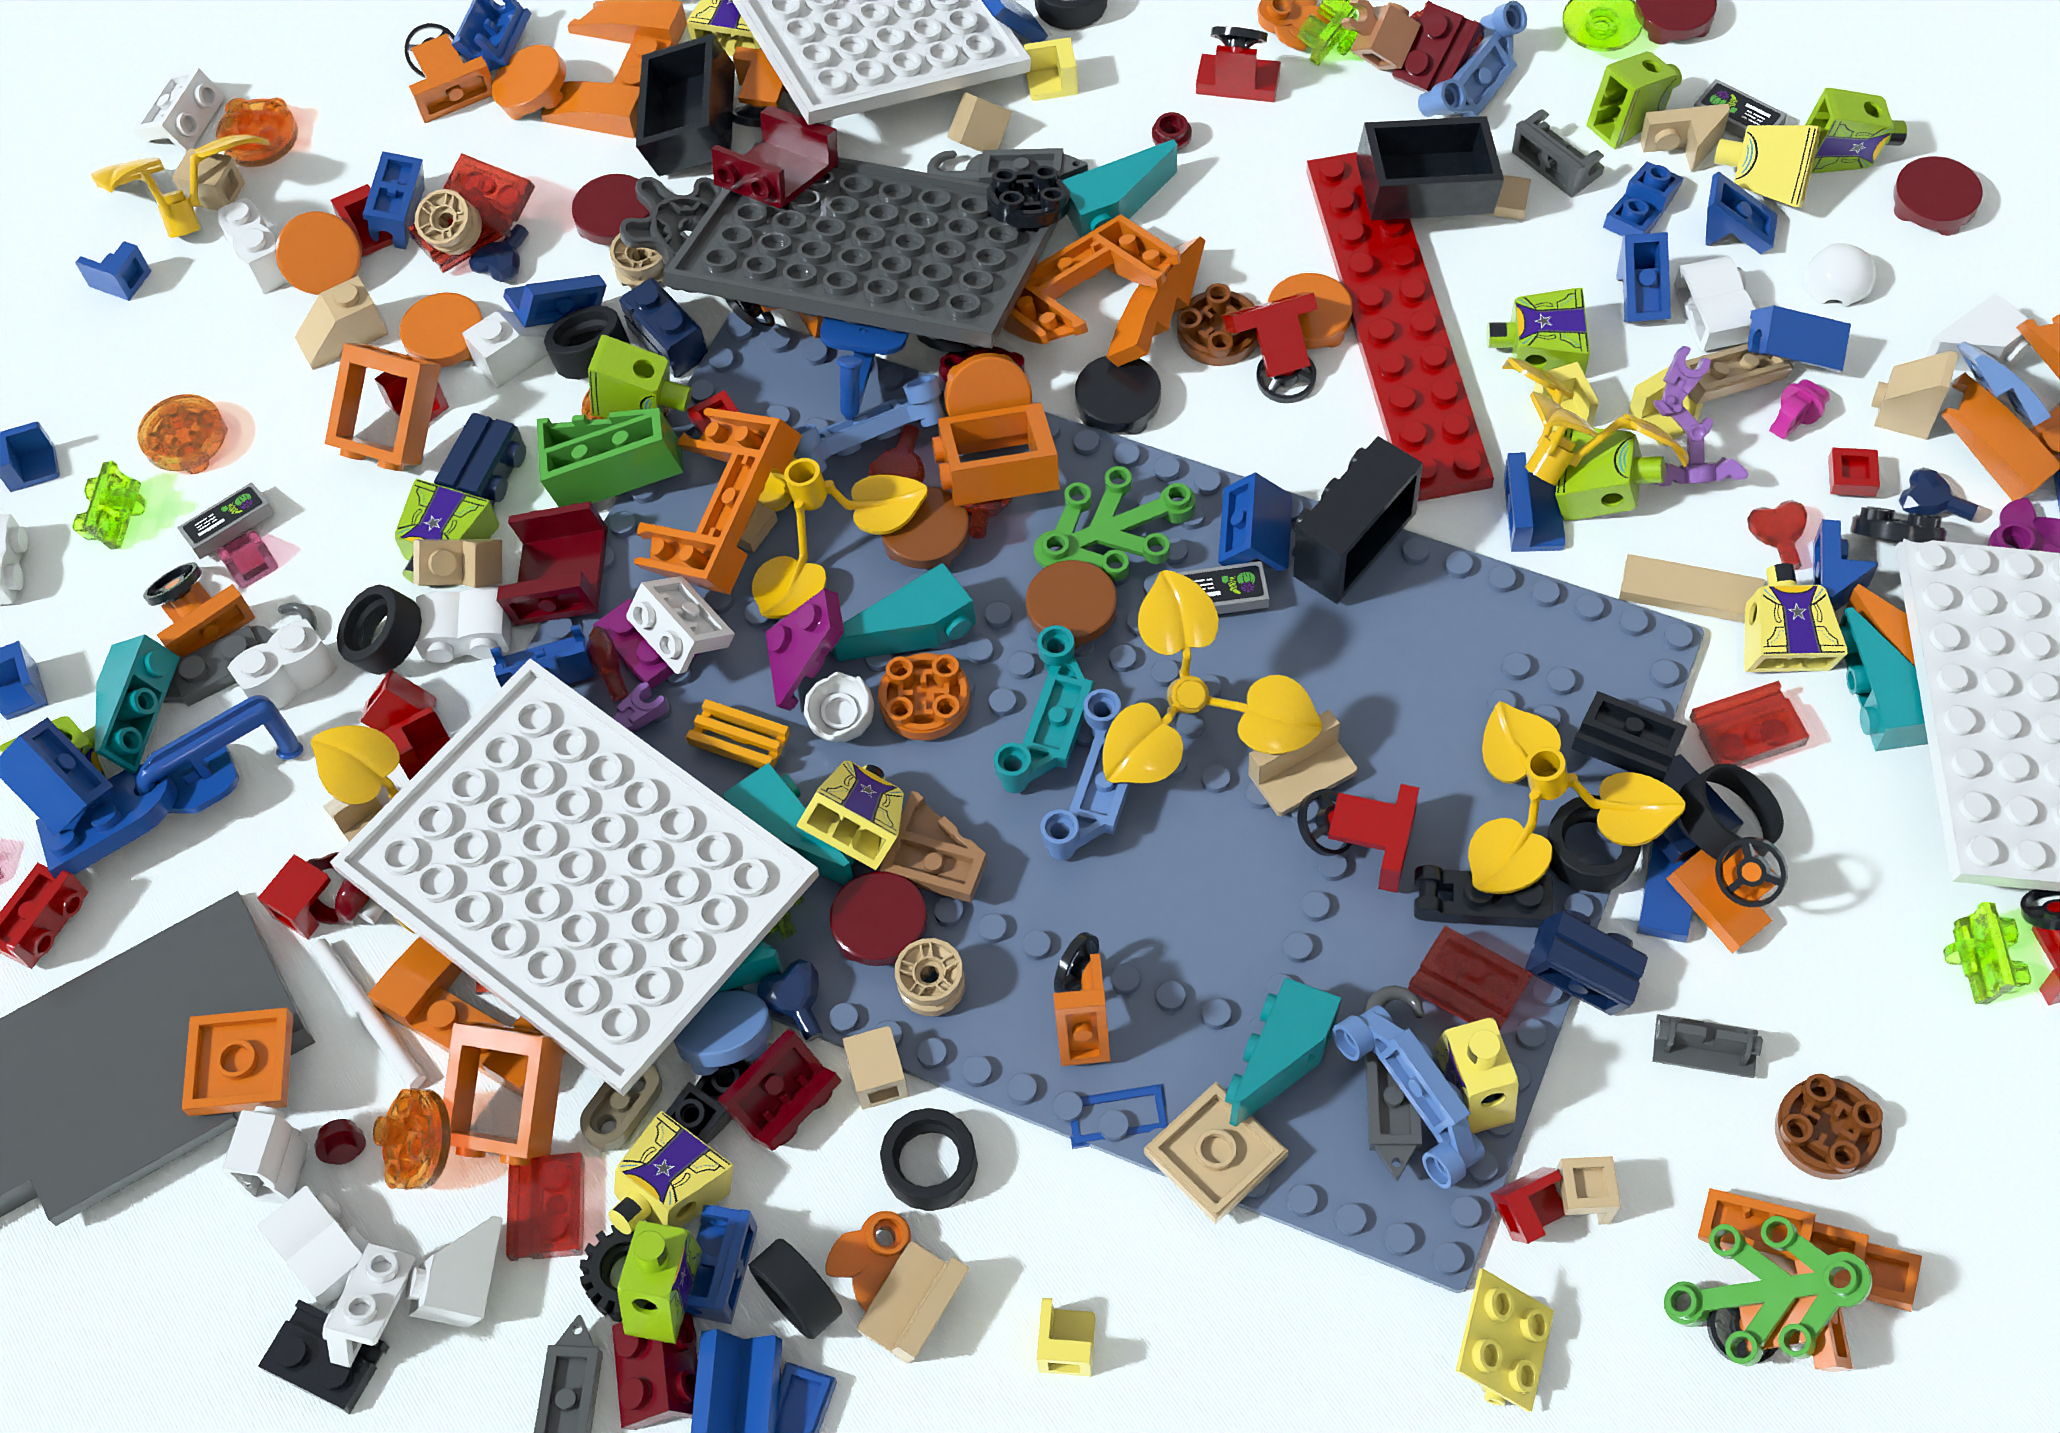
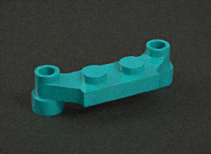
[993,625,1094,793]

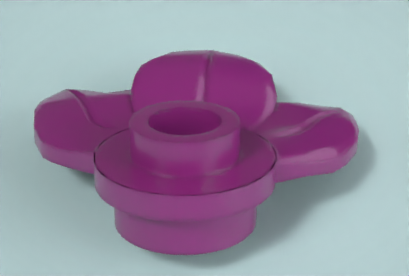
[1988,498,2060,553]

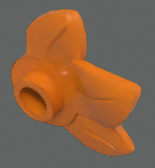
[1257,0,1334,51]
[825,1211,911,1312]

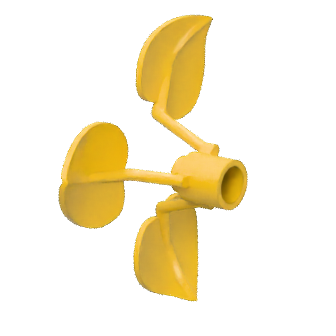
[91,135,271,238]
[1502,357,1689,485]
[752,455,928,619]
[1102,570,1323,783]
[1468,701,1686,894]
[310,725,416,934]

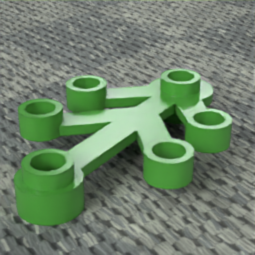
[1034,466,1195,581]
[1664,1216,1873,1367]

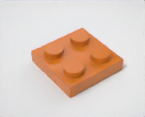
[182,1008,293,1116]

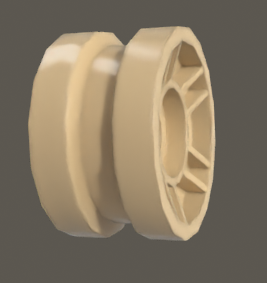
[415,189,482,255]
[609,233,665,290]
[895,938,965,1016]

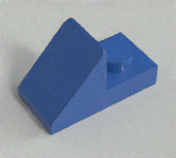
[1705,171,1778,254]
[1616,232,1671,322]
[1813,519,1878,612]

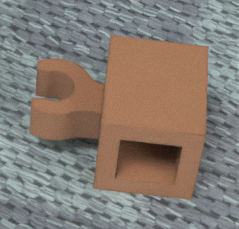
[1341,0,1421,70]

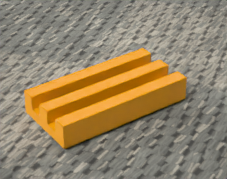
[686,699,791,769]

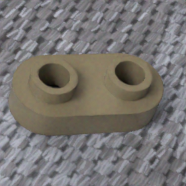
[580,1064,663,1151]

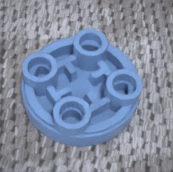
[673,990,772,1076]

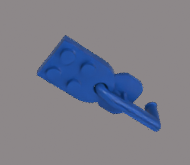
[820,317,909,420]
[35,695,304,879]

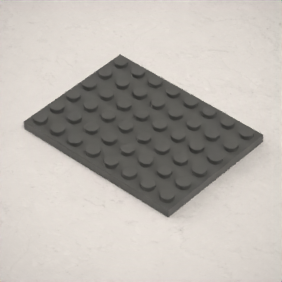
[663,142,1059,349]

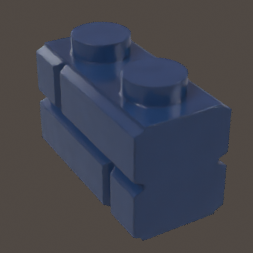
[619,278,708,378]
[434,412,526,507]
[1525,910,1648,1016]

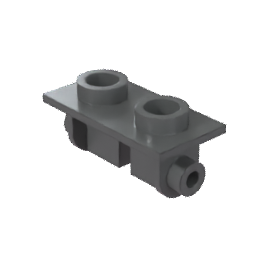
[1652,1014,1763,1079]

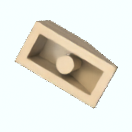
[295,276,388,370]
[1871,351,1959,440]

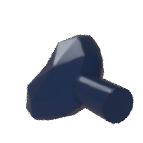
[469,224,529,282]
[1898,467,1979,522]
[757,959,823,1042]

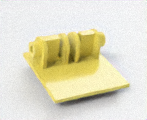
[1455,1268,1554,1412]

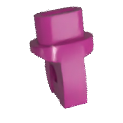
[1769,379,1830,440]

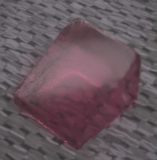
[216,530,278,588]

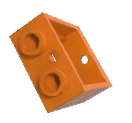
[324,343,441,471]
[932,402,1060,506]
[437,1022,564,1166]

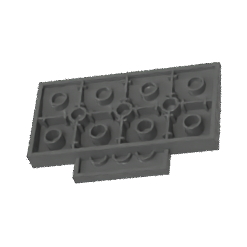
[0,890,316,1226]

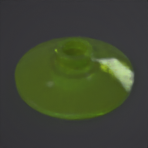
[1562,0,1644,52]

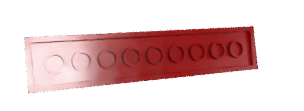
[1306,152,1494,501]

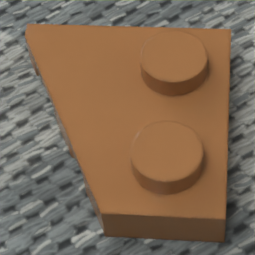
[880,791,987,903]

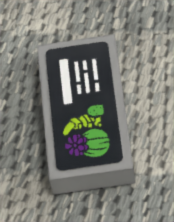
[1694,79,1787,139]
[177,482,275,559]
[1176,561,1269,614]

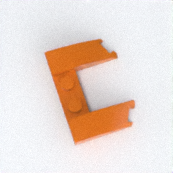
[541,0,687,139]
[1003,214,1181,345]
[1941,314,2060,501]
[634,408,802,595]
[367,937,566,1098]

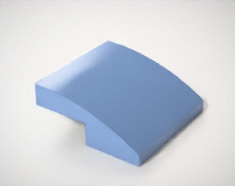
[1957,341,2051,426]

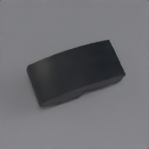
[665,1060,750,1144]

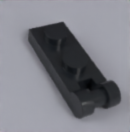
[1414,865,1553,928]

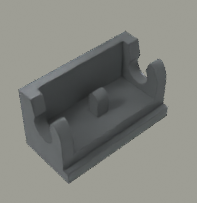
[1512,109,1604,198]

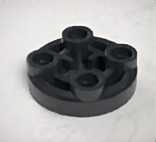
[987,165,1070,228]
[1075,355,1161,434]
[1850,506,1947,543]

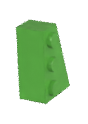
[536,408,683,507]

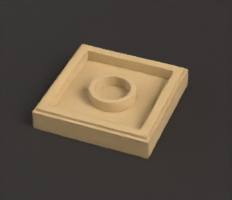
[1144,1082,1288,1225]

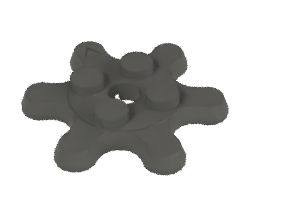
[620,176,723,290]

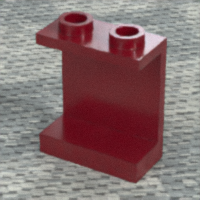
[711,106,838,209]
[496,501,608,626]

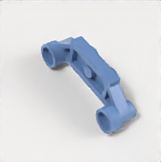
[1418,1,1528,117]
[794,374,946,472]
[1040,689,1131,860]
[1332,1005,1485,1189]

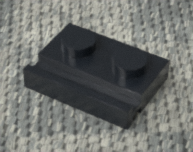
[1571,691,1687,783]
[258,1299,390,1415]

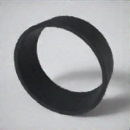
[1679,764,1784,862]

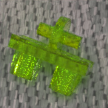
[1297,0,1358,66]
[72,460,147,550]
[1943,902,2032,1005]

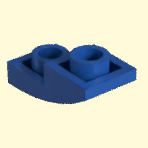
[1603,161,1684,237]

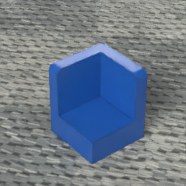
[75,241,152,301]
[0,421,60,492]
[0,640,48,720]

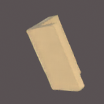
[1248,709,1357,817]
[857,1242,970,1363]

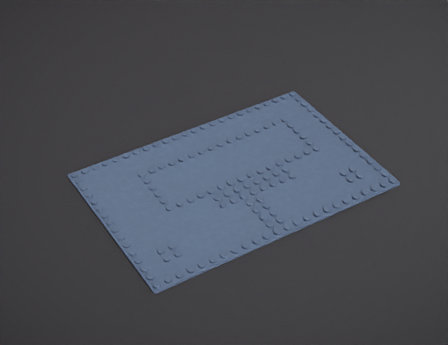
[526,312,1704,1293]

